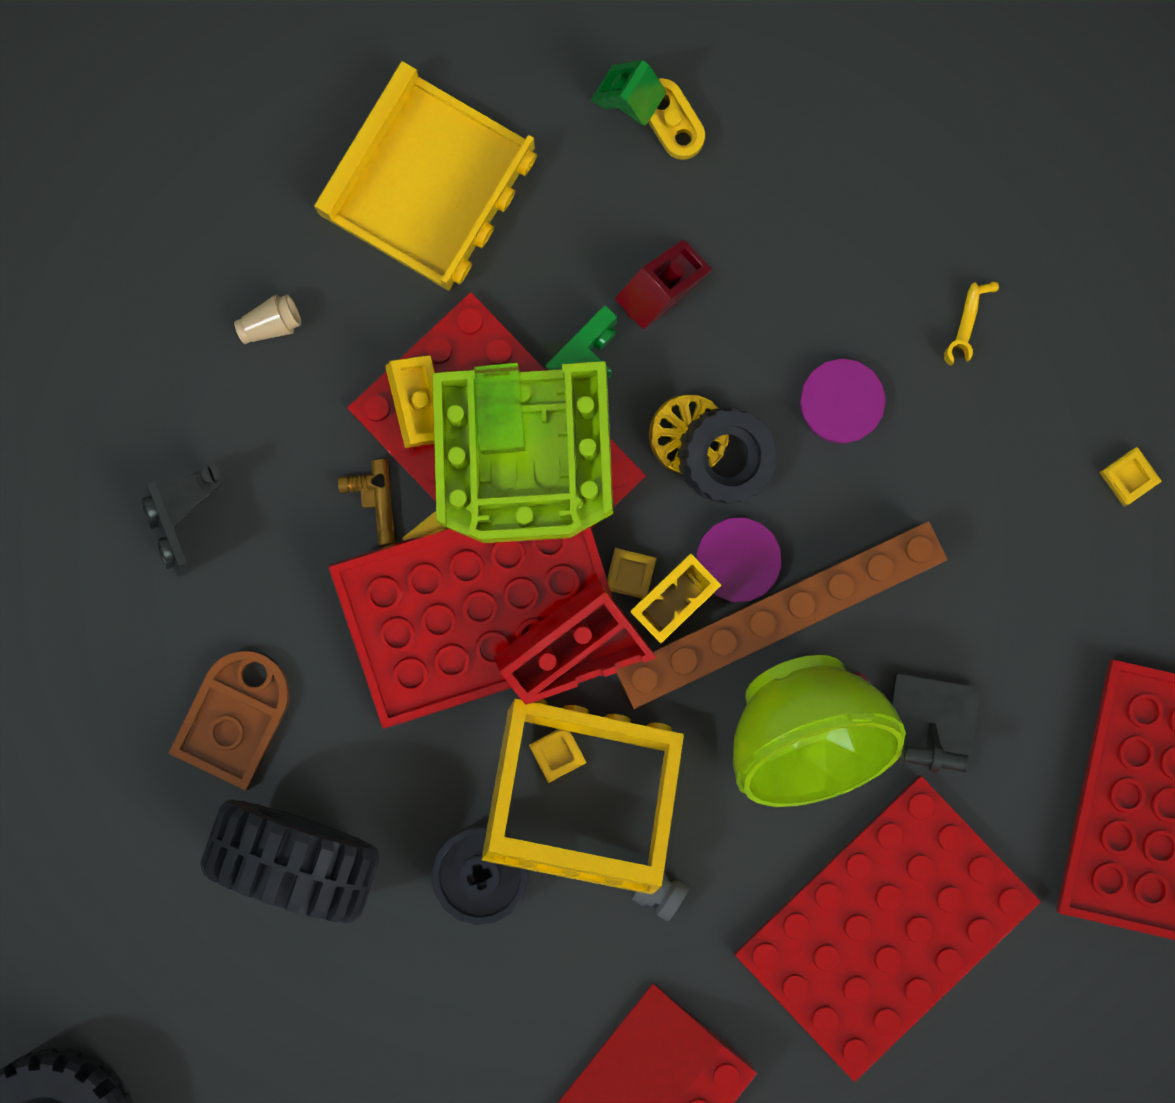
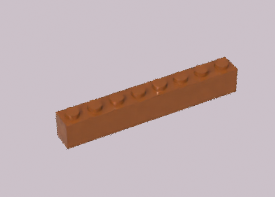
[616,521,948,709]

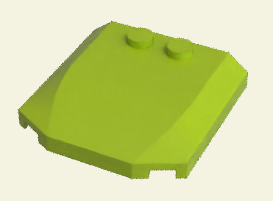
[433,361,614,543]

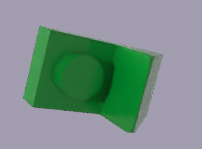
[591,60,666,126]
[545,305,617,378]

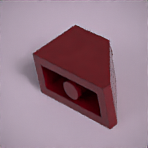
[615,239,713,330]

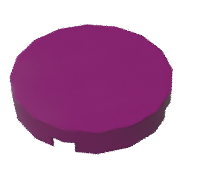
[799,358,886,445]
[696,518,781,603]

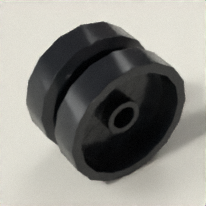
[432,824,530,925]

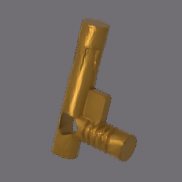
[338,459,395,546]

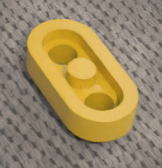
[648,78,705,160]

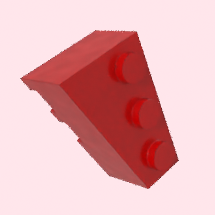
[494,579,657,705]

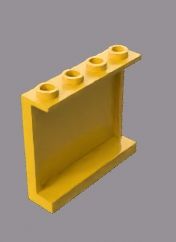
[314,61,537,291]

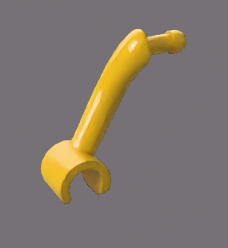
[944,281,999,366]

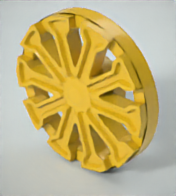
[649,395,729,474]

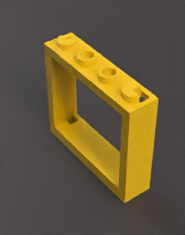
[481,698,684,895]

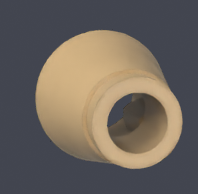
[234,294,301,344]

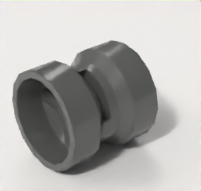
[631,870,690,923]

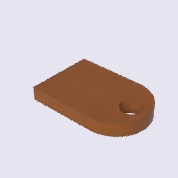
[168,651,290,791]

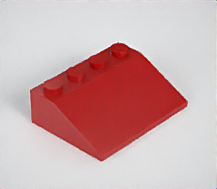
[557,983,757,1103]

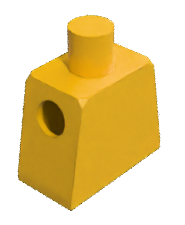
[630,554,721,644]

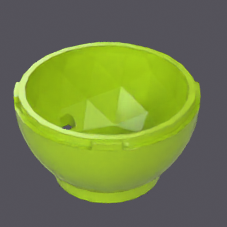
[733,655,906,807]

